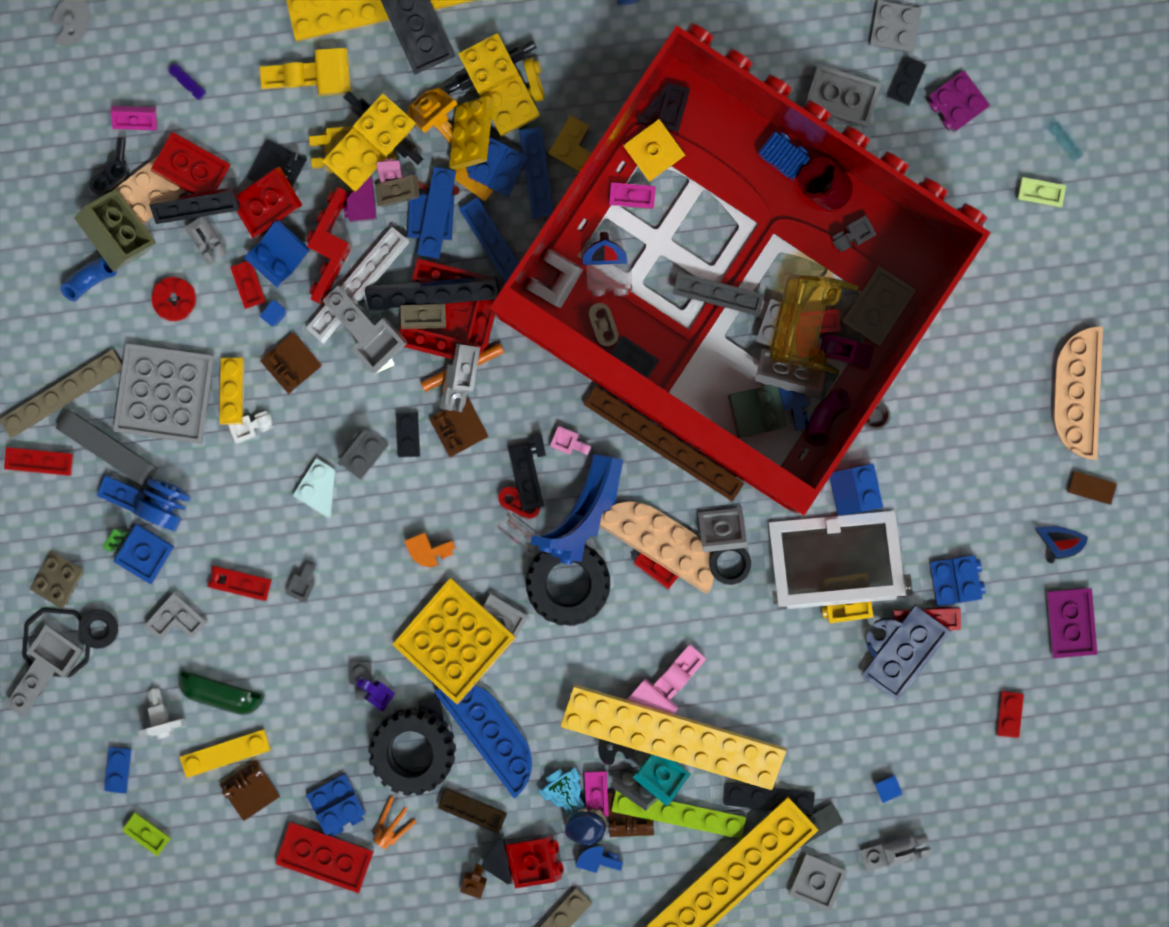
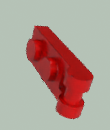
[207,565,272,601]

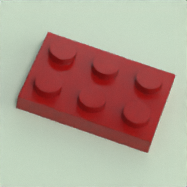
[150,132,231,194]
[236,167,303,238]

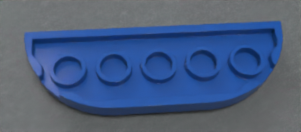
[434,685,532,799]

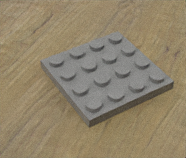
[113,343,215,444]

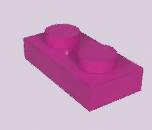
[110,106,158,130]
[609,182,656,209]
[584,771,609,816]

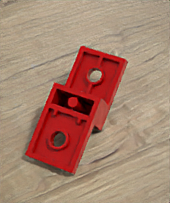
[306,187,353,305]

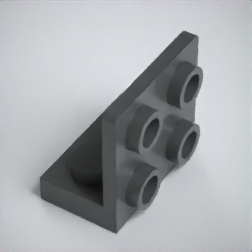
[337,428,389,480]

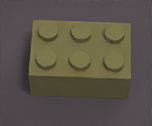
[74,189,156,272]

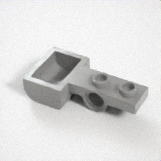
[323,285,407,374]
[5,624,84,717]

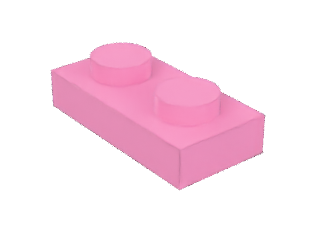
[377,159,403,183]

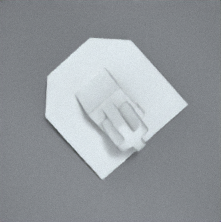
[137,688,187,740]

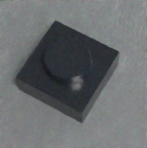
[530,434,546,458]

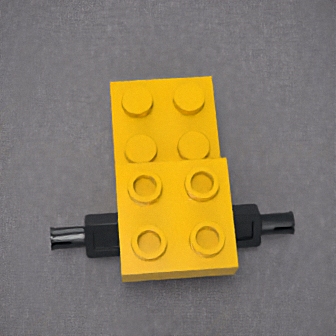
[444,33,541,137]
[322,91,424,193]

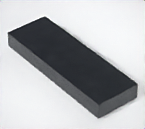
[507,442,544,512]

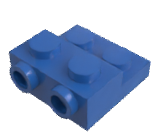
[466,137,528,197]
[929,555,986,606]
[306,773,366,836]

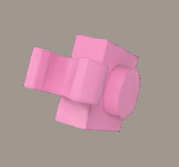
[550,426,591,455]

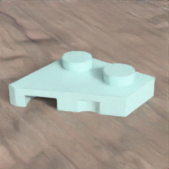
[293,458,336,518]

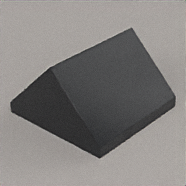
[481,834,513,884]

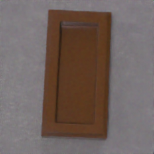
[1067,471,1117,505]

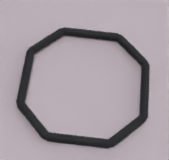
[22,608,91,678]

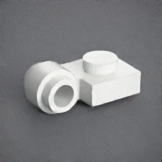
[228,411,273,444]

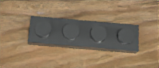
[673,272,765,316]

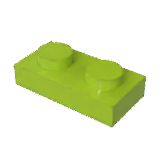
[122,812,172,857]

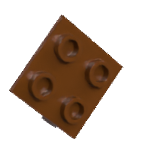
[260,332,323,394]
[429,398,489,457]
[219,760,281,821]
[608,793,654,837]

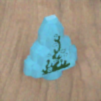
[538,767,584,814]

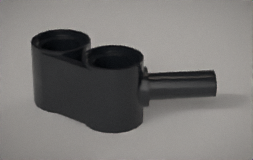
[89,137,130,196]

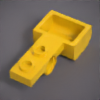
[259,48,351,97]

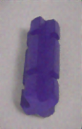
[168,63,206,100]

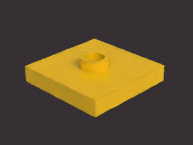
[623,119,686,182]

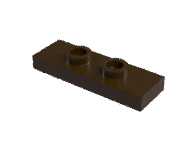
[438,787,507,834]

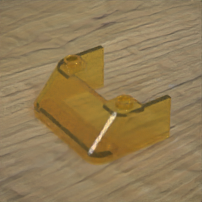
[770,274,859,374]

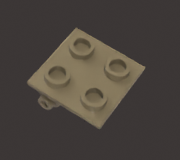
[30,550,84,609]

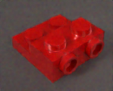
[506,835,564,889]

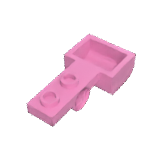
[626,644,707,714]

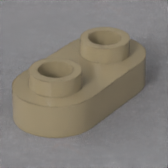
[589,303,618,347]

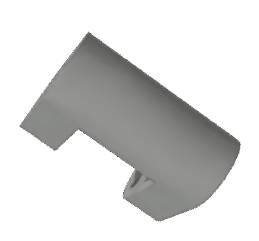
[525,248,583,308]

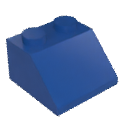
[829,464,883,516]

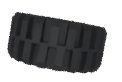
[525,544,610,626]
[368,707,456,796]

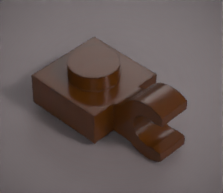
[460,863,487,899]

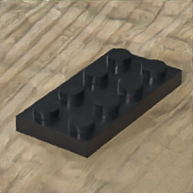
[381,0,455,75]

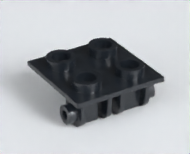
[247,139,307,188]

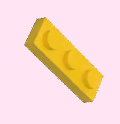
[219,357,244,425]

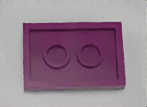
[1046,588,1098,658]

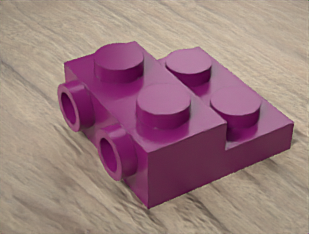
[927,70,991,133]

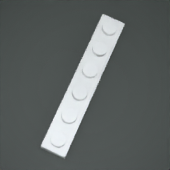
[306,227,410,344]

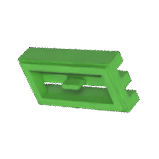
[103,528,128,552]

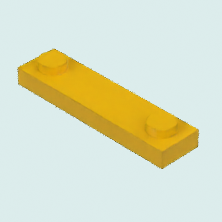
[179,729,272,778]

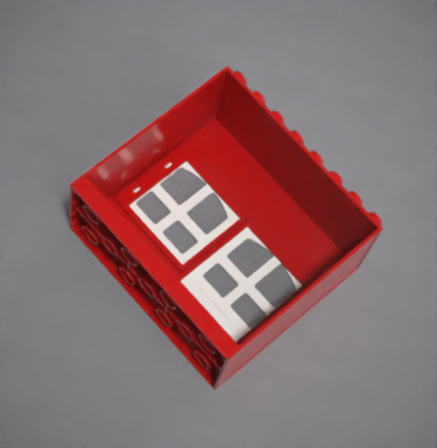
[490,22,991,516]

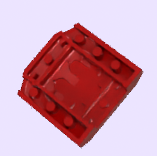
[399,258,495,360]

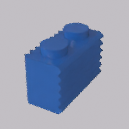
[757,131,810,181]

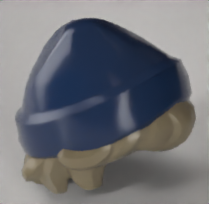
[563,807,608,846]

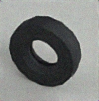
[78,609,119,649]

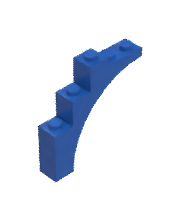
[530,454,623,565]

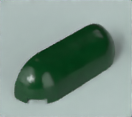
[178,670,265,715]

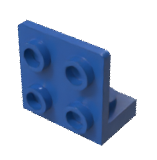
[244,220,310,288]

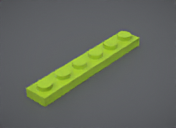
[611,790,746,839]

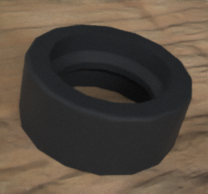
[709,548,752,585]

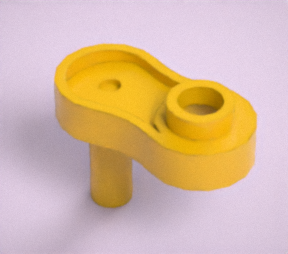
[524,57,545,102]

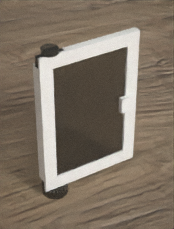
[769,511,913,609]

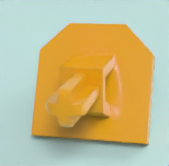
[407,88,457,143]

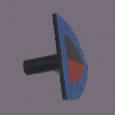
[582,232,627,265]
[1035,526,1088,564]

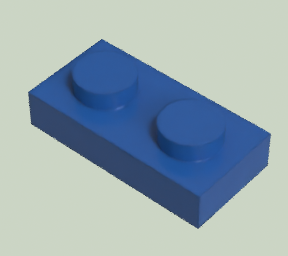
[96,475,146,512]
[104,746,132,794]

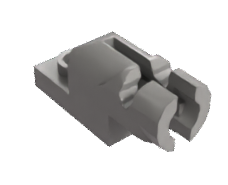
[181,216,228,266]
[440,344,480,412]
[860,833,933,872]

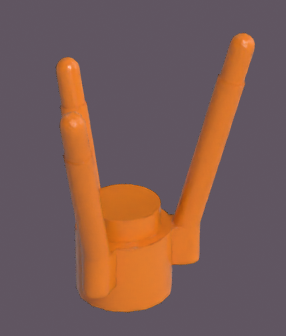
[372,796,416,849]

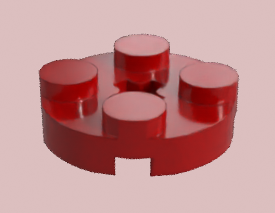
[151,277,197,322]

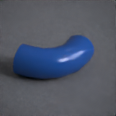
[60,257,118,301]

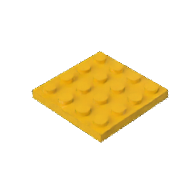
[392,578,517,704]

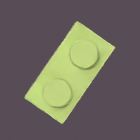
[1017,177,1066,208]

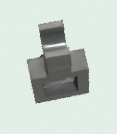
[286,561,316,603]
[349,662,372,700]

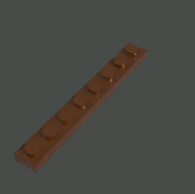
[583,386,745,502]

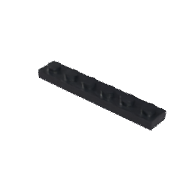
[365,276,500,310]

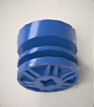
[133,478,191,532]

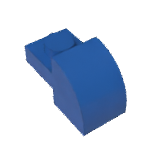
[779,388,810,431]
[576,844,623,873]

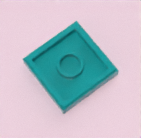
[633,754,691,806]

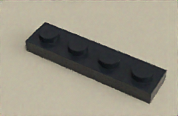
[149,187,241,224]
[724,782,815,815]

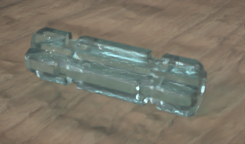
[1049,121,1083,161]

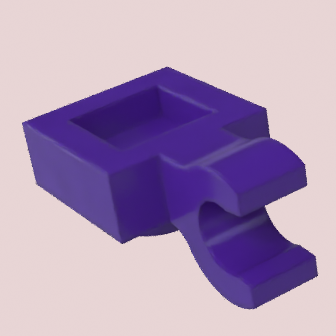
[355,677,395,712]

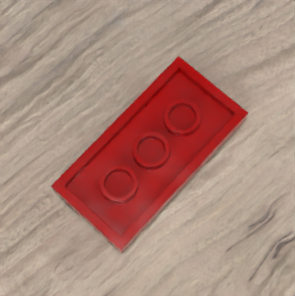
[275,821,374,894]

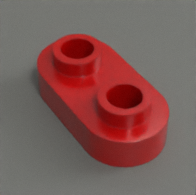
[498,487,541,520]

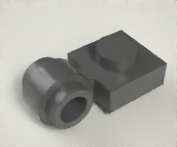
[832,215,877,253]

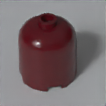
[798,157,853,211]

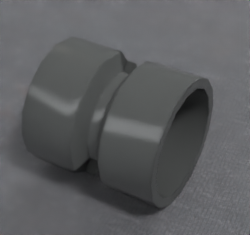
[864,402,890,430]

